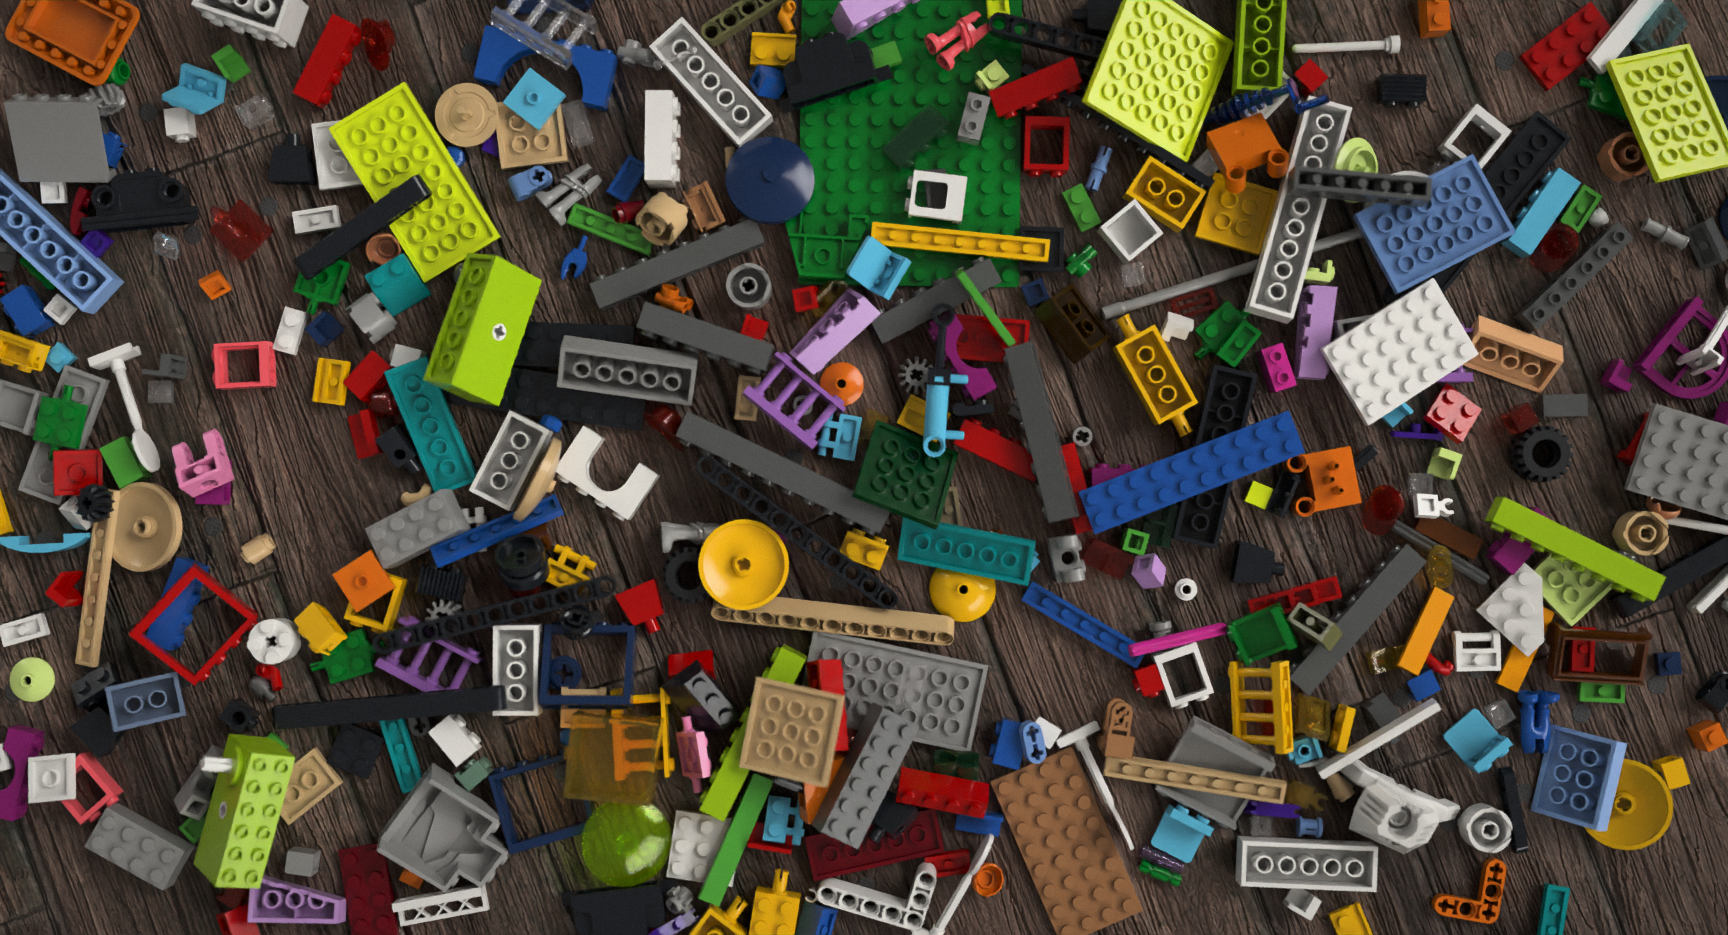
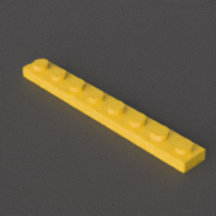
[871,222,1050,263]

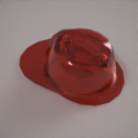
[361,18,396,71]
[1531,223,1579,272]
[642,404,683,451]
[1362,485,1405,535]

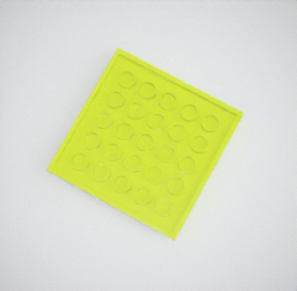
[1082,0,1235,163]

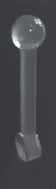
[653,46,697,70]

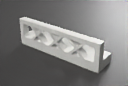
[392,884,490,926]

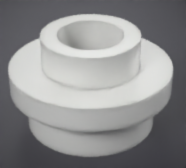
[1174,578,1197,601]

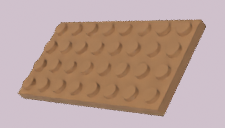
[990,745,1143,935]

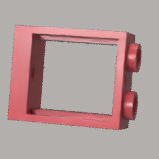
[211,341,277,390]
[61,751,124,825]

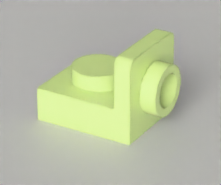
[974,60,1010,95]
[1304,260,1335,285]

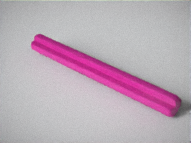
[1128,623,1227,657]

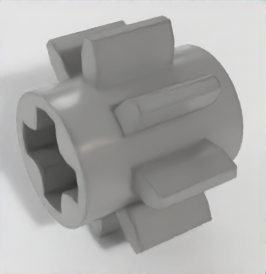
[666,886,693,915]

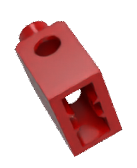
[615,578,665,634]

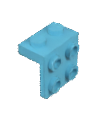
[161,63,227,115]
[847,236,911,300]
[1443,709,1513,773]
[1150,804,1214,863]

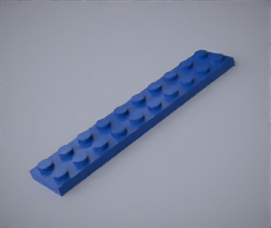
[1078,410,1305,534]

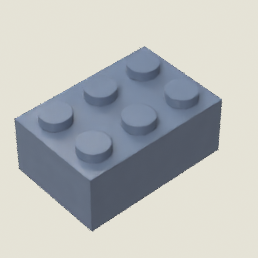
[105,672,187,732]

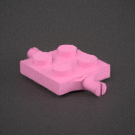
[676,716,711,793]

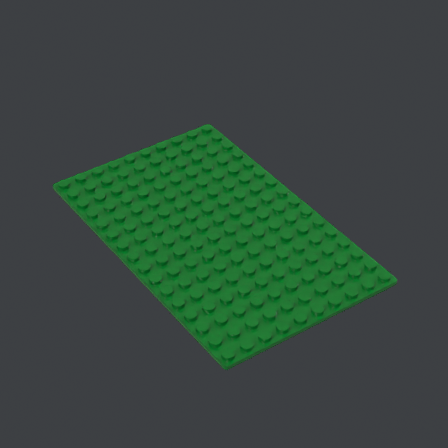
[798,0,1022,288]

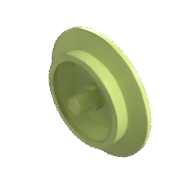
[1334,138,1378,203]

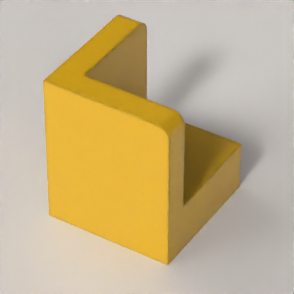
[1651,755,1691,790]

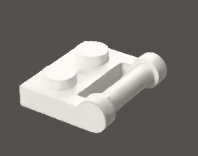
[1451,630,1501,672]

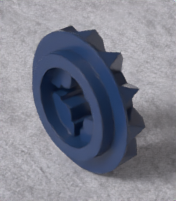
[549,655,582,691]

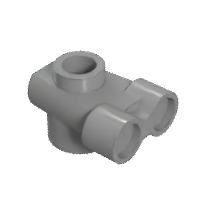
[617,39,655,68]

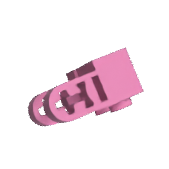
[172,428,235,497]

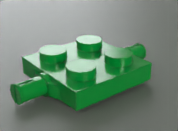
[1577,70,1629,121]
[293,250,351,315]
[1193,300,1251,363]
[33,385,88,460]
[310,629,386,684]

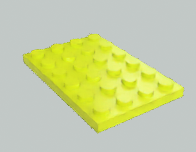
[1606,44,1728,183]

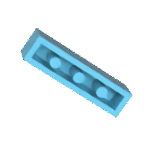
[1501,168,1581,258]

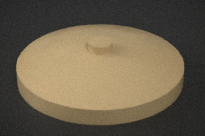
[512,437,562,522]
[112,482,183,572]

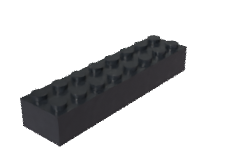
[1169,364,1258,549]

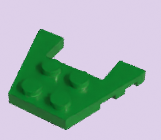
[785,211,869,281]

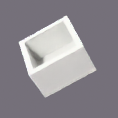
[1097,199,1163,265]

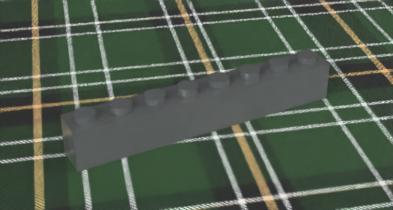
[590,217,766,311]
[1003,341,1079,523]
[1289,543,1427,696]

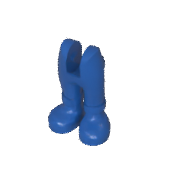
[1517,690,1560,753]

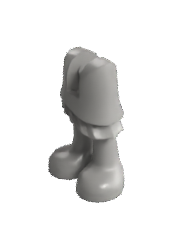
[534,163,602,227]
[660,521,721,553]

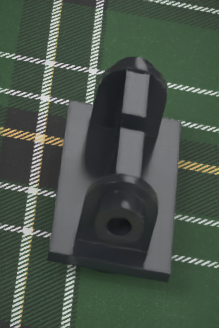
[1265,469,1301,519]

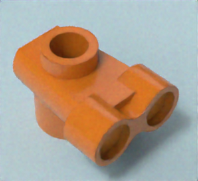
[654,284,693,314]

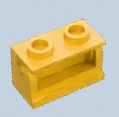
[0,330,51,373]
[294,602,348,656]

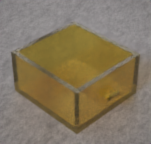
[563,709,664,806]

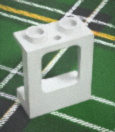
[904,170,967,225]

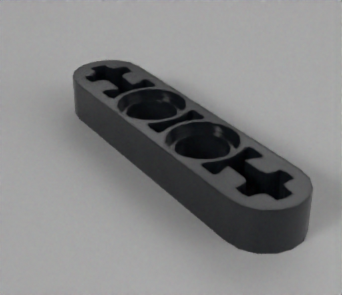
[1497,766,1528,854]

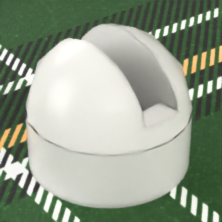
[1588,207,1609,227]

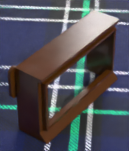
[1545,621,1653,686]

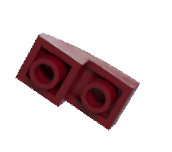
[70,187,94,237]

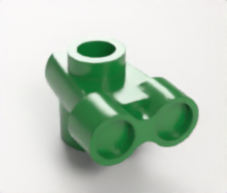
[1065,243,1098,278]

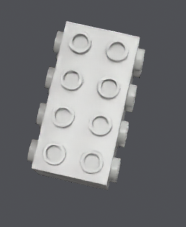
[191,0,309,49]

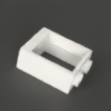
[1437,104,1512,169]
[1150,642,1214,709]

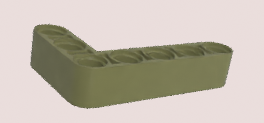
[701,0,787,47]

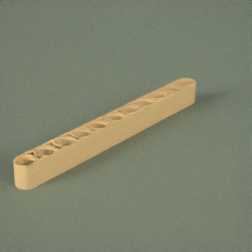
[711,597,955,646]

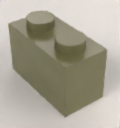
[1286,602,1343,652]

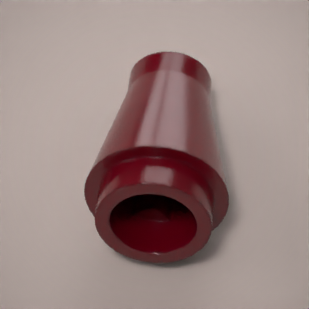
[611,200,645,224]

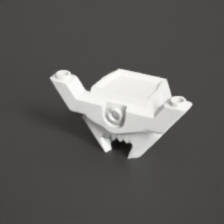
[1339,759,1461,854]

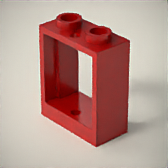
[1022,116,1070,178]

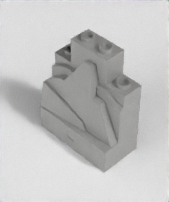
[377,762,509,892]

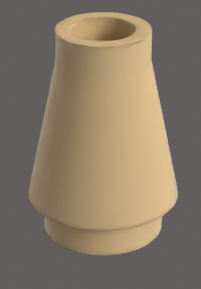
[1326,772,1355,803]

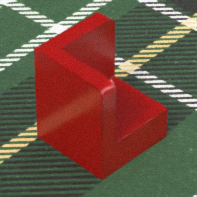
[1294,58,1329,97]
[792,286,820,314]
[740,314,769,341]

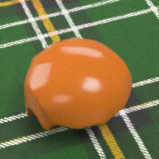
[971,862,1004,897]

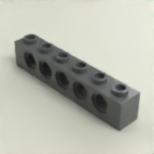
[1287,166,1432,207]
[1513,222,1634,333]

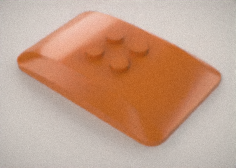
[5,0,140,86]

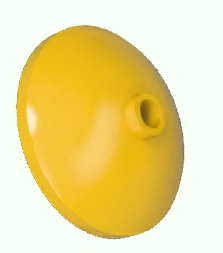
[929,568,996,622]

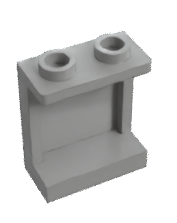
[0,379,50,436]

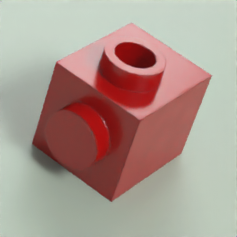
[1131,662,1165,698]

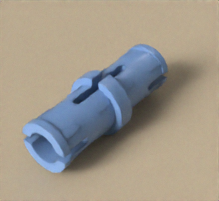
[1084,145,1113,192]

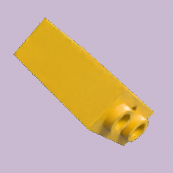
[344,573,408,633]

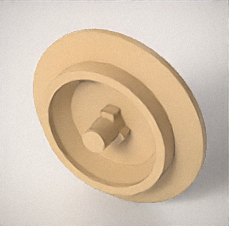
[435,83,499,147]

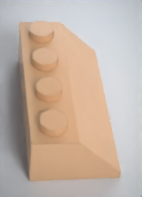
[1463,315,1564,394]

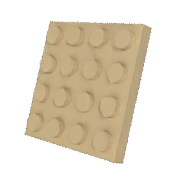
[739,676,845,787]

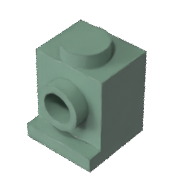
[454,756,494,792]

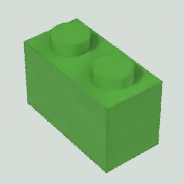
[99,436,152,489]

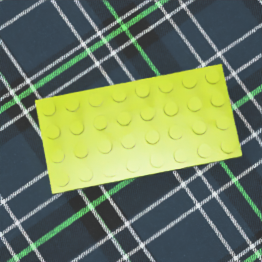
[328,82,501,283]

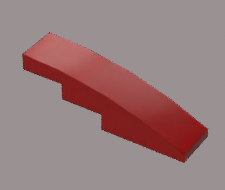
[1247,575,1343,614]

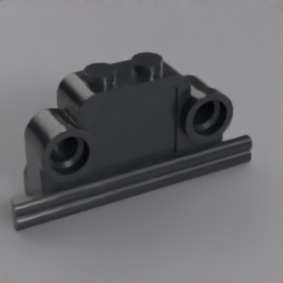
[780,32,893,114]
[81,168,200,234]
[561,878,677,935]

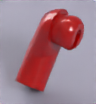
[1425,652,1454,676]
[255,663,284,691]

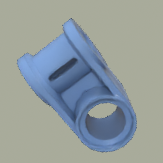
[507,166,553,201]

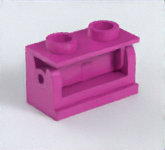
[1256,343,1297,394]

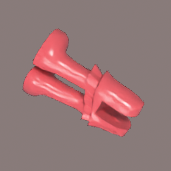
[924,11,988,71]

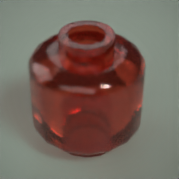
[369,388,401,418]

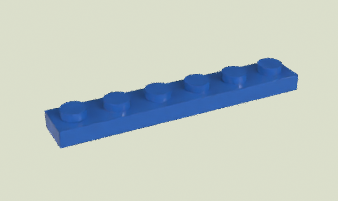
[430,494,564,568]
[1021,581,1145,669]

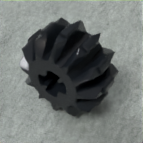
[75,484,116,522]

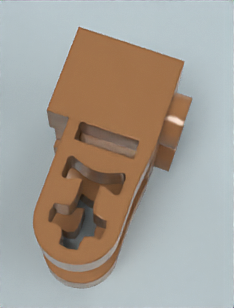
[1096,697,1135,760]

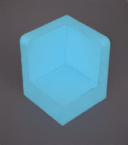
[1381,402,1414,428]

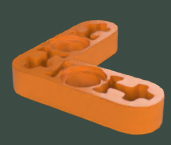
[1431,857,1506,924]

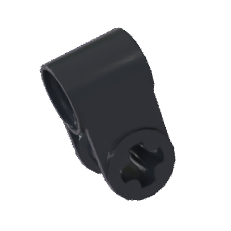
[1695,671,1728,714]

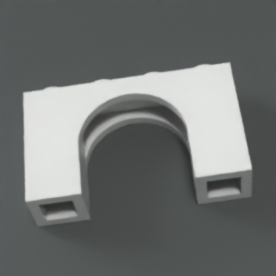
[556,426,660,521]

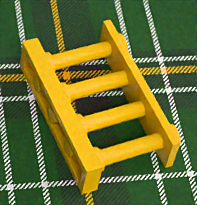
[1228,660,1294,754]
[610,686,675,781]

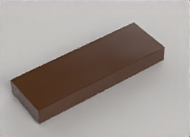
[1413,517,1484,560]

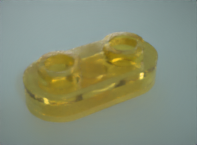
[810,280,848,318]
[1428,545,1453,588]

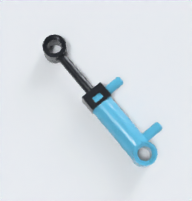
[922,303,968,457]

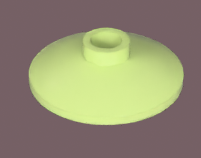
[10,657,55,702]

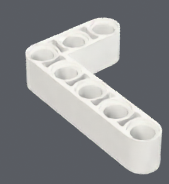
[817,862,937,930]

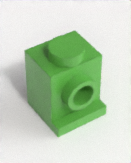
[1119,528,1150,556]

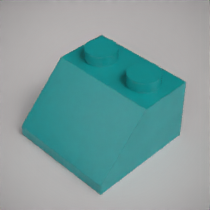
[364,253,432,317]

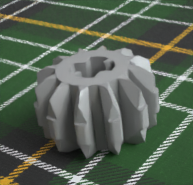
[85,83,126,117]
[897,356,933,395]
[425,598,461,631]

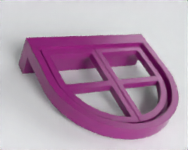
[1631,296,1728,399]

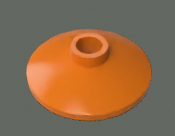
[820,362,864,406]

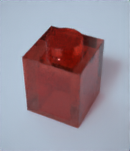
[1500,402,1540,434]

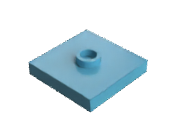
[503,68,566,131]

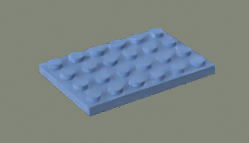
[1353,154,1516,295]

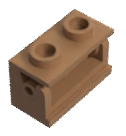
[682,181,727,234]

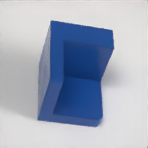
[749,64,786,99]
[1406,668,1441,702]

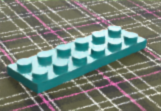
[384,355,477,492]
[897,517,1036,586]

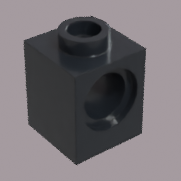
[218,698,261,734]

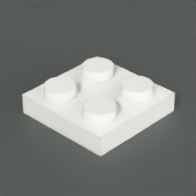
[28,753,76,803]

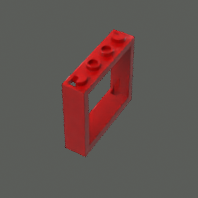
[129,562,258,686]

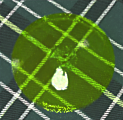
[581,797,672,887]

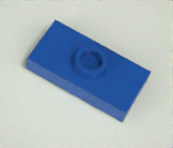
[606,154,644,202]

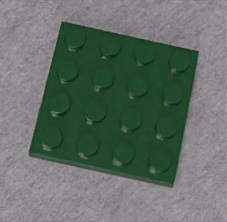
[852,420,959,530]

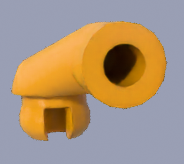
[777,0,796,34]

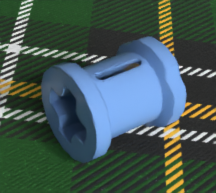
[1295,816,1323,838]

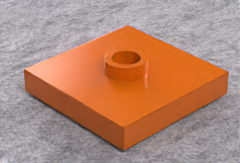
[332,550,396,612]

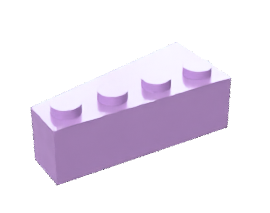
[831,0,920,40]
[1294,285,1337,380]
[789,287,881,375]
[248,875,347,924]

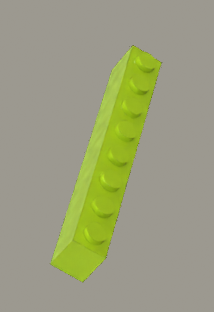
[1484,497,1666,603]

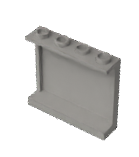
[4,94,116,183]
[1155,715,1276,830]

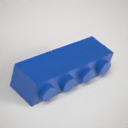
[146,557,210,651]

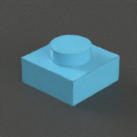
[46,342,77,374]

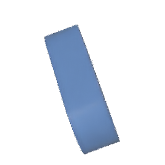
[1019,720,1046,764]

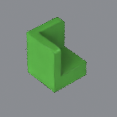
[211,44,251,83]

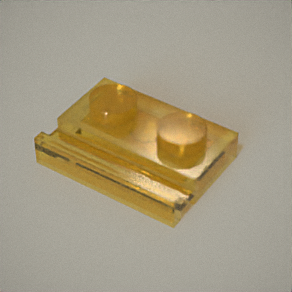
[1295,693,1330,742]

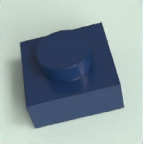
[1020,278,1050,308]
[1654,651,1682,676]

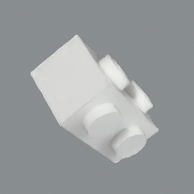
[428,714,482,767]

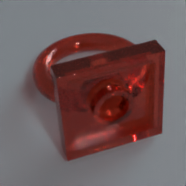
[209,199,274,262]

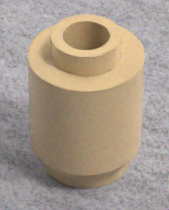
[240,533,276,565]

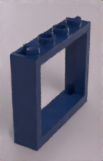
[539,622,637,710]
[488,747,600,854]

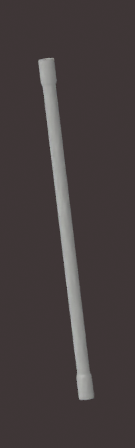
[1101,226,1364,320]

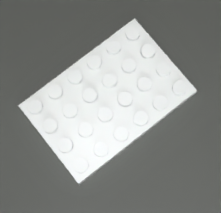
[1320,278,1479,426]

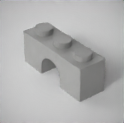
[174,745,224,820]

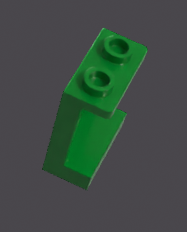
[1226,602,1298,667]

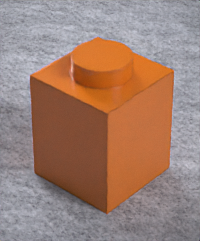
[1686,719,1728,752]

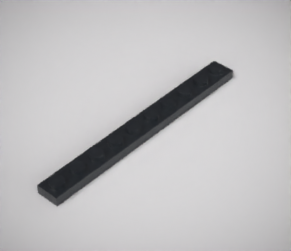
[1020,63,1215,190]

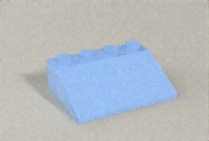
[1530,724,1627,831]

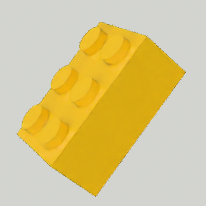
[1122,156,1206,233]

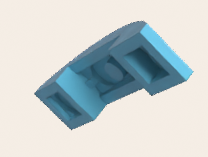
[0,533,92,553]

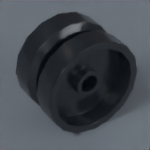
[495,534,550,591]

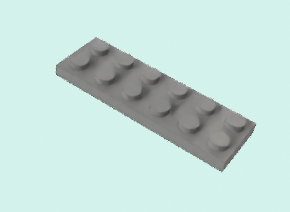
[18,365,110,505]

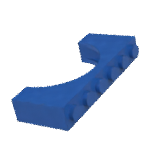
[473,24,619,112]

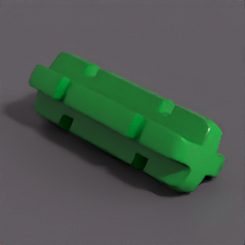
[19,256,56,290]
[1138,859,1182,887]

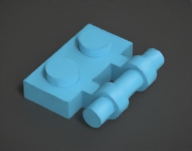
[817,413,862,461]
[762,795,805,846]

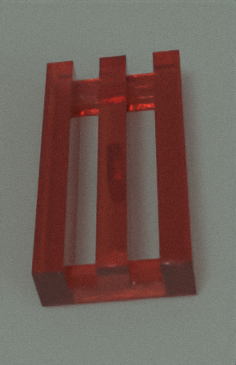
[1169,286,1219,318]

